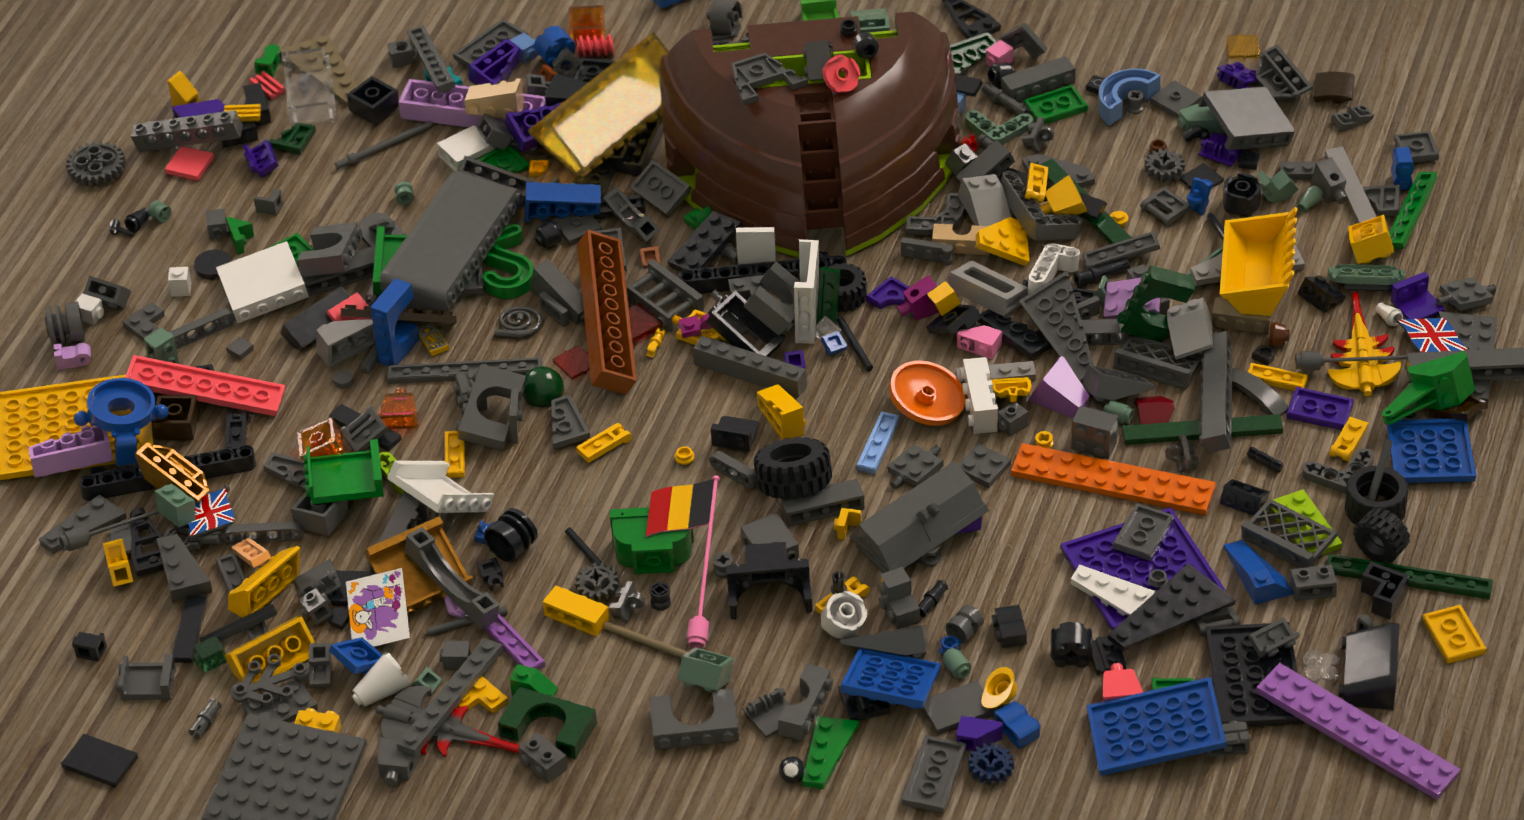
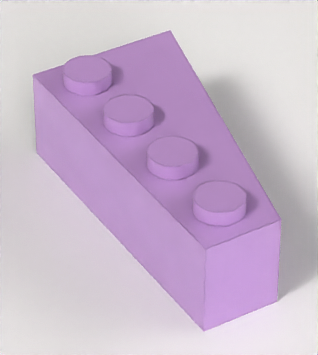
[28,425,113,478]

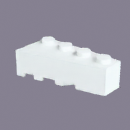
[960,357,998,434]

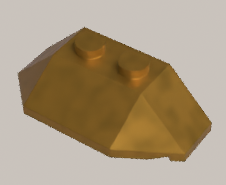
[135,442,210,503]

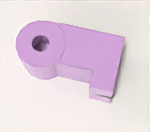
[54,343,91,370]

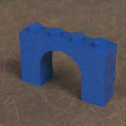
[370,278,419,366]

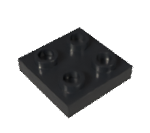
[838,686,891,721]

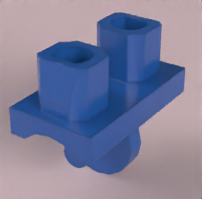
[1186,177,1213,215]

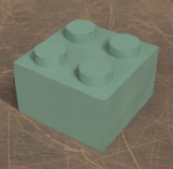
[678,647,734,692]

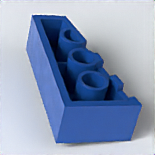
[524,182,601,222]

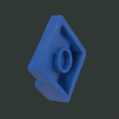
[329,637,382,675]

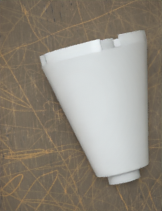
[352,652,412,707]

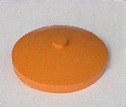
[889,361,966,426]

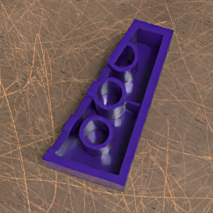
[505,99,588,152]

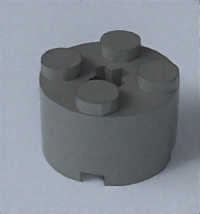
[707,0,743,36]

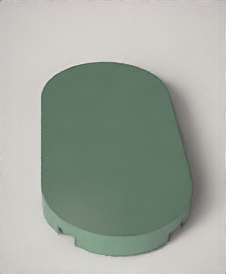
[1327,264,1405,285]

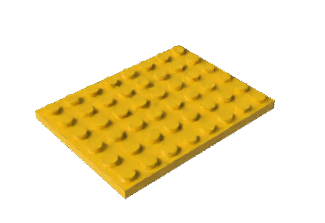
[0,374,154,480]

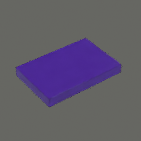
[1286,387,1354,430]

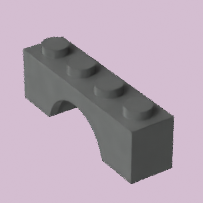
[778,664,833,741]

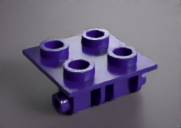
[1217,62,1258,89]
[1198,132,1244,166]

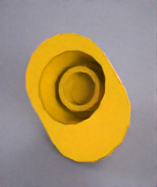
[981,667,1017,709]

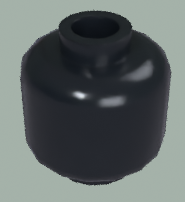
[852,32,879,59]
[987,62,1015,87]
[534,221,563,249]

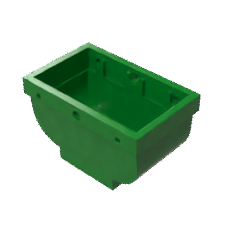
[610,507,694,574]

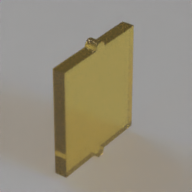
[1227,34,1260,59]

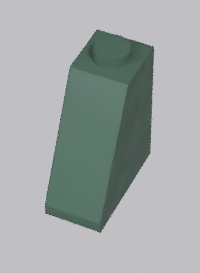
[1177,103,1225,134]

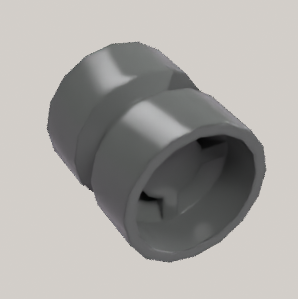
[945,605,984,644]

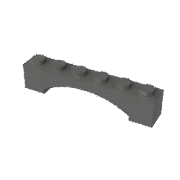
[404,527,500,629]

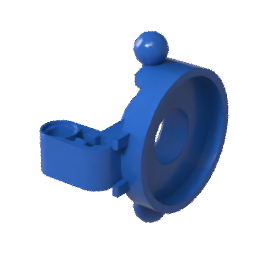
[74,378,169,466]

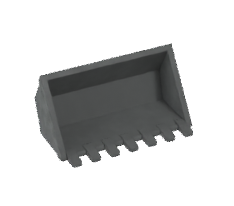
[849,461,989,571]

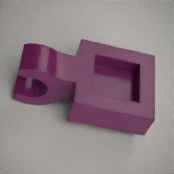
[679,314,712,338]

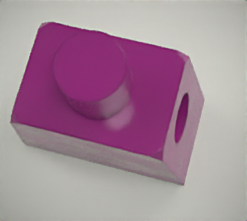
[897,275,939,321]

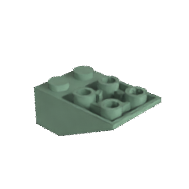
[850,8,890,33]

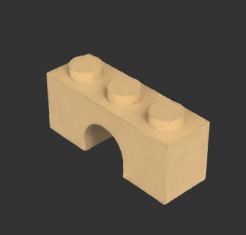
[932,224,989,255]

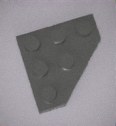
[1022,154,1095,188]

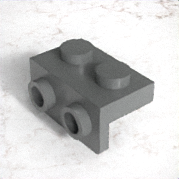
[1248,617,1300,659]

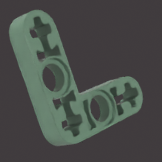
[965,110,1033,145]

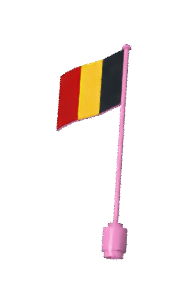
[646,475,720,648]

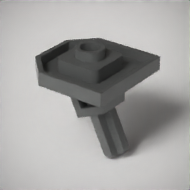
[359,212,405,247]

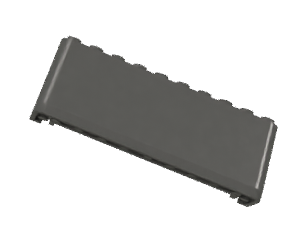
[380,172,523,311]

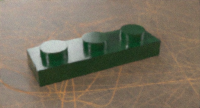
[816,267,840,326]

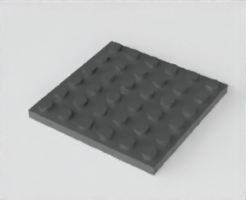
[202,714,367,820]

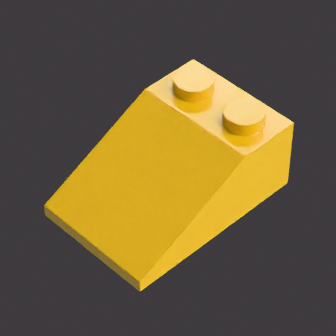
[1348,215,1394,264]

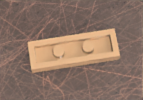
[231,537,271,568]

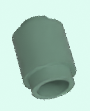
[1103,400,1134,425]
[942,648,972,679]

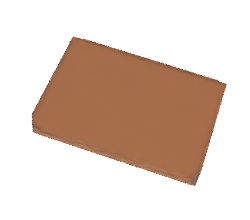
[639,246,661,267]

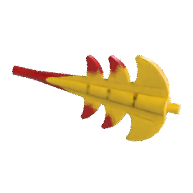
[1328,292,1401,397]

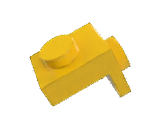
[834,508,862,540]

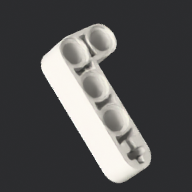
[1027,244,1080,295]

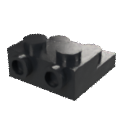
[926,305,981,335]

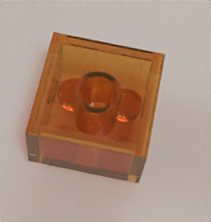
[569,5,606,46]

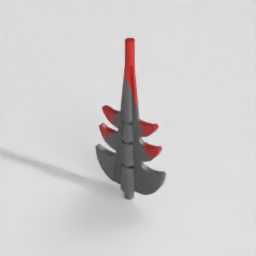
[376,686,520,757]

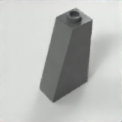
[530,259,585,324]

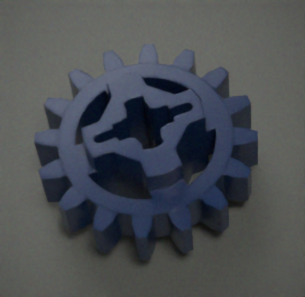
[968,743,1014,785]

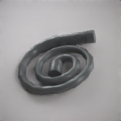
[494,306,542,338]

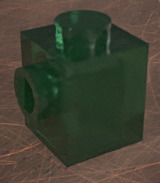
[193,636,227,672]

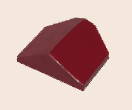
[1135,396,1175,424]

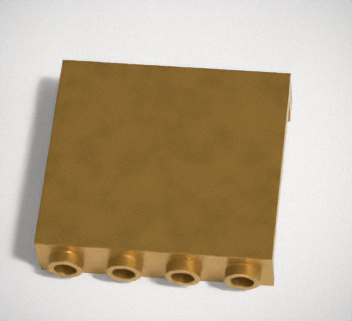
[365,516,473,616]

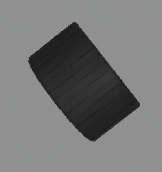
[1345,465,1408,525]

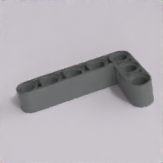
[1000,171,1082,241]

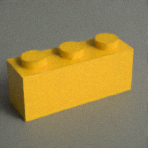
[543,585,609,637]

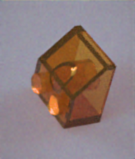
[297,417,345,460]

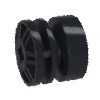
[483,508,538,562]

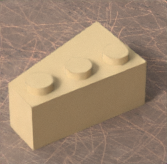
[464,78,524,118]

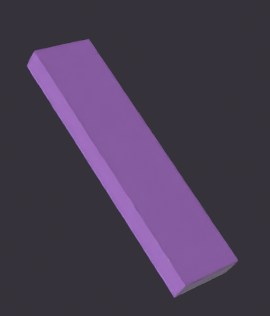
[483,613,545,670]

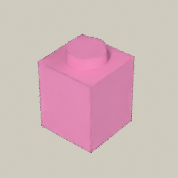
[986,40,1014,67]

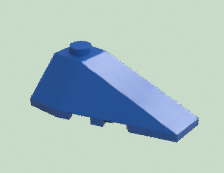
[1223,540,1293,605]

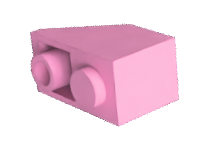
[957,325,1002,359]

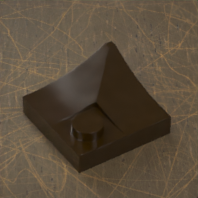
[1431,394,1488,421]

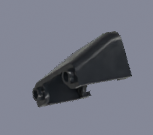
[1339,623,1399,710]

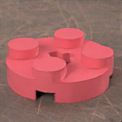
[822,55,860,93]

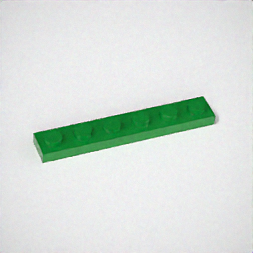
[1389,172,1438,249]

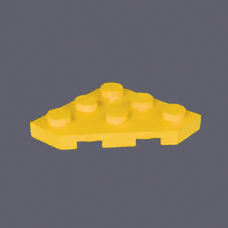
[975,217,1030,266]

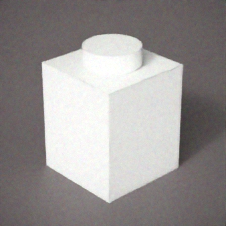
[168,267,191,297]
[75,293,104,325]

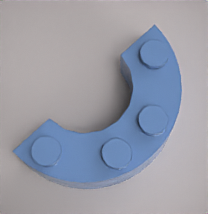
[1098,69,1161,126]

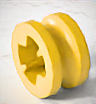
[1035,431,1053,449]

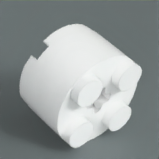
[821,591,867,639]

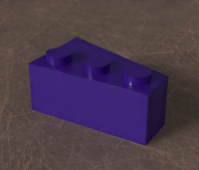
[468,39,519,85]

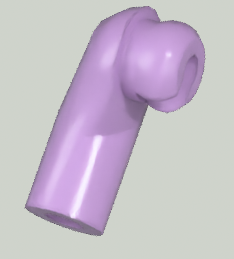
[444,595,467,618]

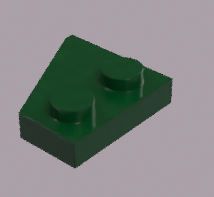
[269,122,316,154]

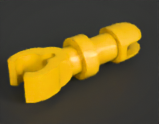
[646,328,665,358]

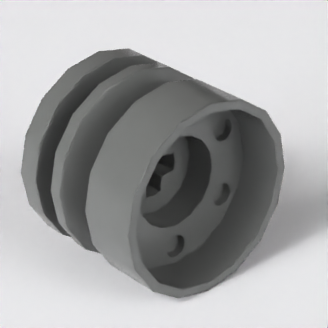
[45,301,85,346]

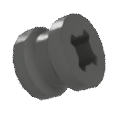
[713,552,733,578]

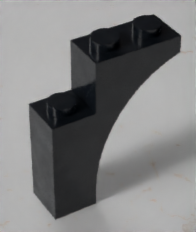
[221,83,272,148]

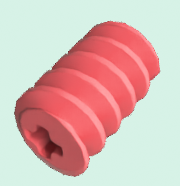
[577,34,614,58]

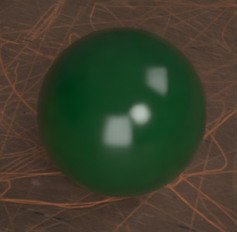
[522,366,564,407]

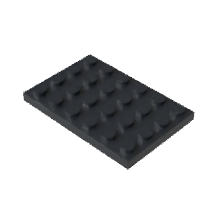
[1206,622,1305,726]

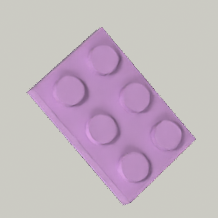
[1104,278,1160,319]

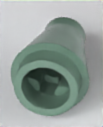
[1297,185,1323,212]

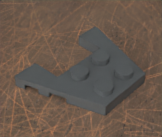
[731,53,808,106]

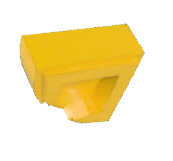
[529,160,549,177]

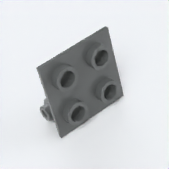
[295,559,342,597]
[743,688,790,737]

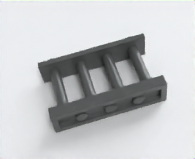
[626,259,704,332]

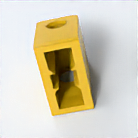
[1040,175,1087,215]

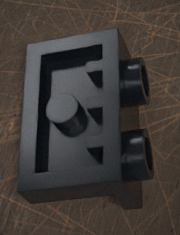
[1220,479,1269,515]

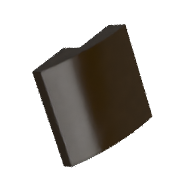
[1313,72,1355,104]

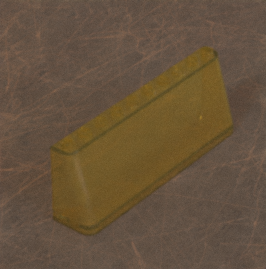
[527,32,669,177]

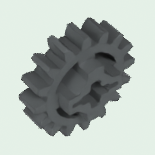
[1145,149,1185,182]
[575,562,620,603]

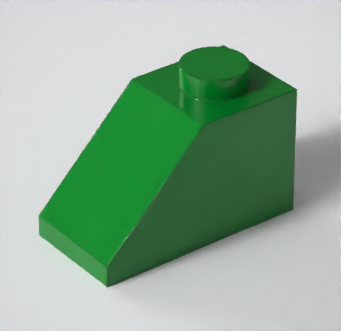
[510,664,558,697]

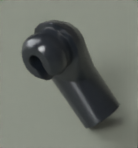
[1182,126,1210,142]

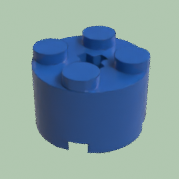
[534,26,576,67]

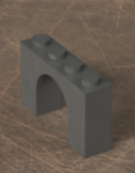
[297,222,363,277]
[744,261,800,335]
[456,364,526,451]
[649,689,739,749]

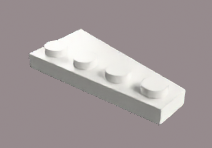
[1071,565,1155,616]

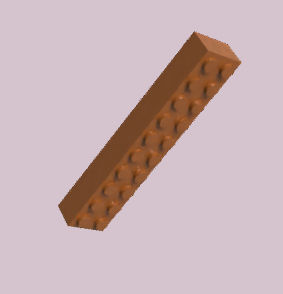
[577,229,637,395]

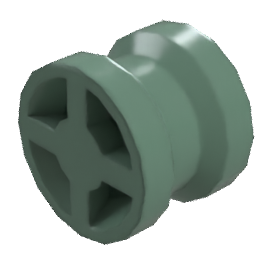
[394,181,414,205]
[148,200,172,223]

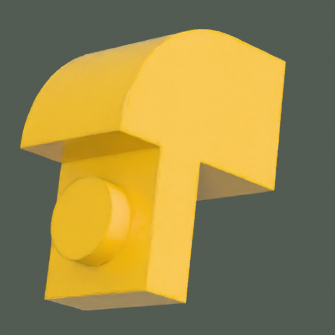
[102,539,133,587]

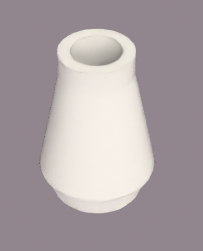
[1375,303,1403,327]

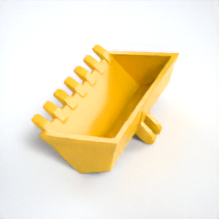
[1220,207,1297,316]

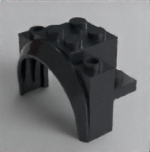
[726,542,813,620]

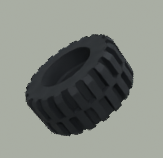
[753,437,832,499]

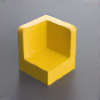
[927,281,961,316]

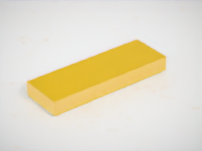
[1248,363,1308,391]
[445,431,465,478]

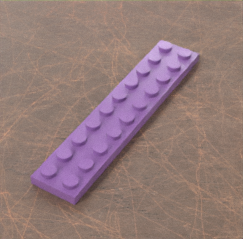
[1255,663,1461,800]

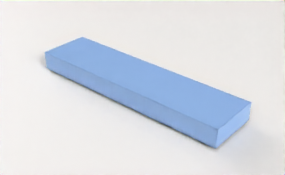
[856,411,900,474]

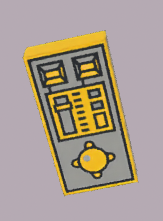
[418,322,449,356]

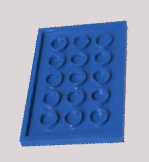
[1086,677,1227,776]

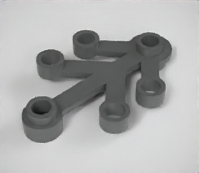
[230,654,310,707]

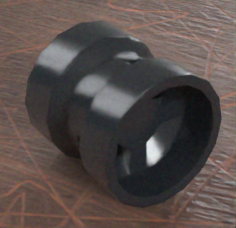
[649,582,671,611]

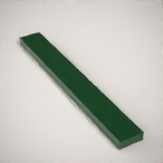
[1040,159,1135,261]
[1122,414,1283,445]
[1326,554,1493,600]

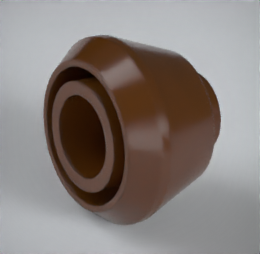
[1269,321,1290,348]

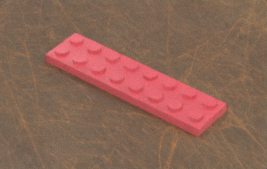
[125,355,286,416]

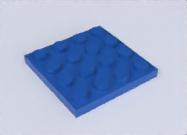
[1386,419,1476,483]
[840,647,941,709]

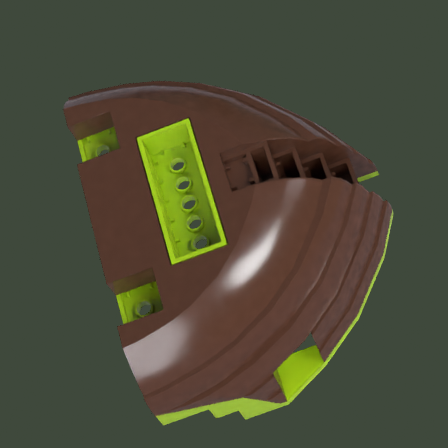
[659,12,961,257]

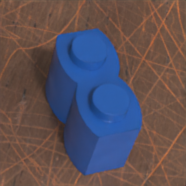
[1391,147,1414,190]
[994,701,1041,749]

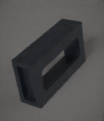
[706,291,786,357]

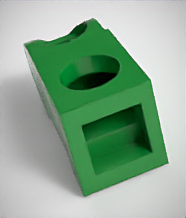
[254,44,281,77]

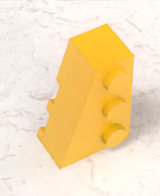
[757,384,806,440]

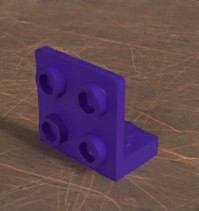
[1391,272,1444,319]

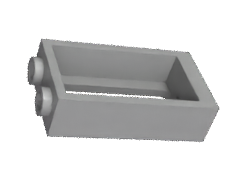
[948,260,1028,316]

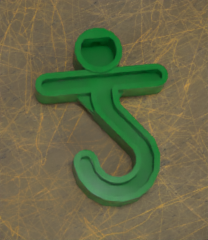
[482,224,533,299]

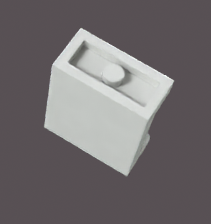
[437,125,496,172]

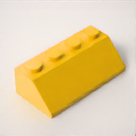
[228,546,300,618]
[224,616,315,684]

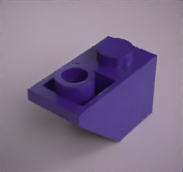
[956,716,1003,752]

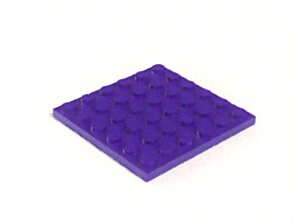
[1060,508,1226,631]

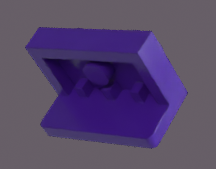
[243,139,279,178]

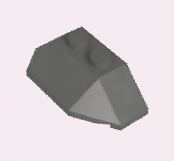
[1256,44,1313,100]

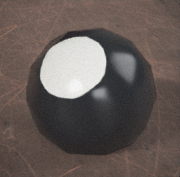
[778,756,806,783]

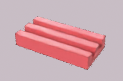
[249,71,285,100]

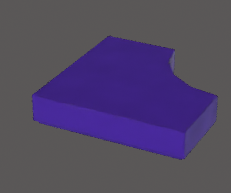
[866,276,909,309]

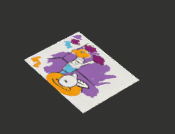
[346,568,410,647]

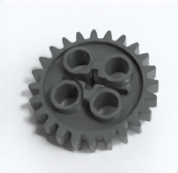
[66,141,126,186]

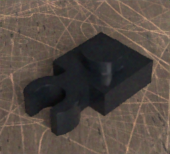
[477,557,504,591]

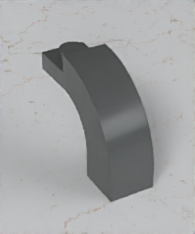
[602,186,660,242]

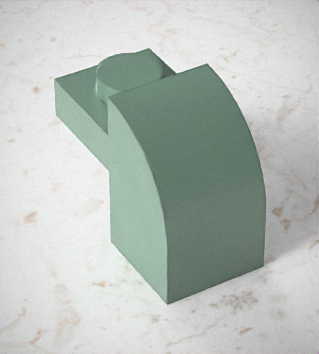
[1257,170,1299,203]

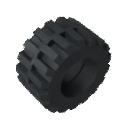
[819,263,867,312]
[1353,508,1410,563]

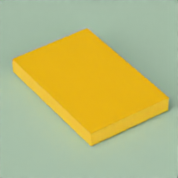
[1422,605,1487,664]

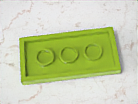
[1269,489,1342,556]

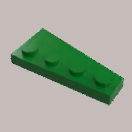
[802,716,859,789]

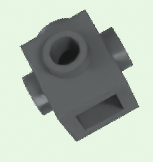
[299,588,333,625]

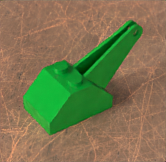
[1381,351,1475,425]

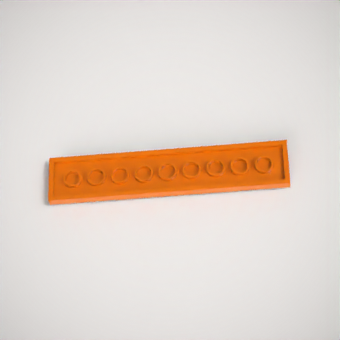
[1011,443,1216,516]

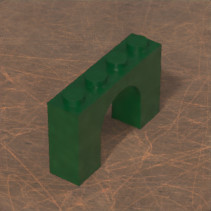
[1117,265,1195,343]
[498,686,597,759]

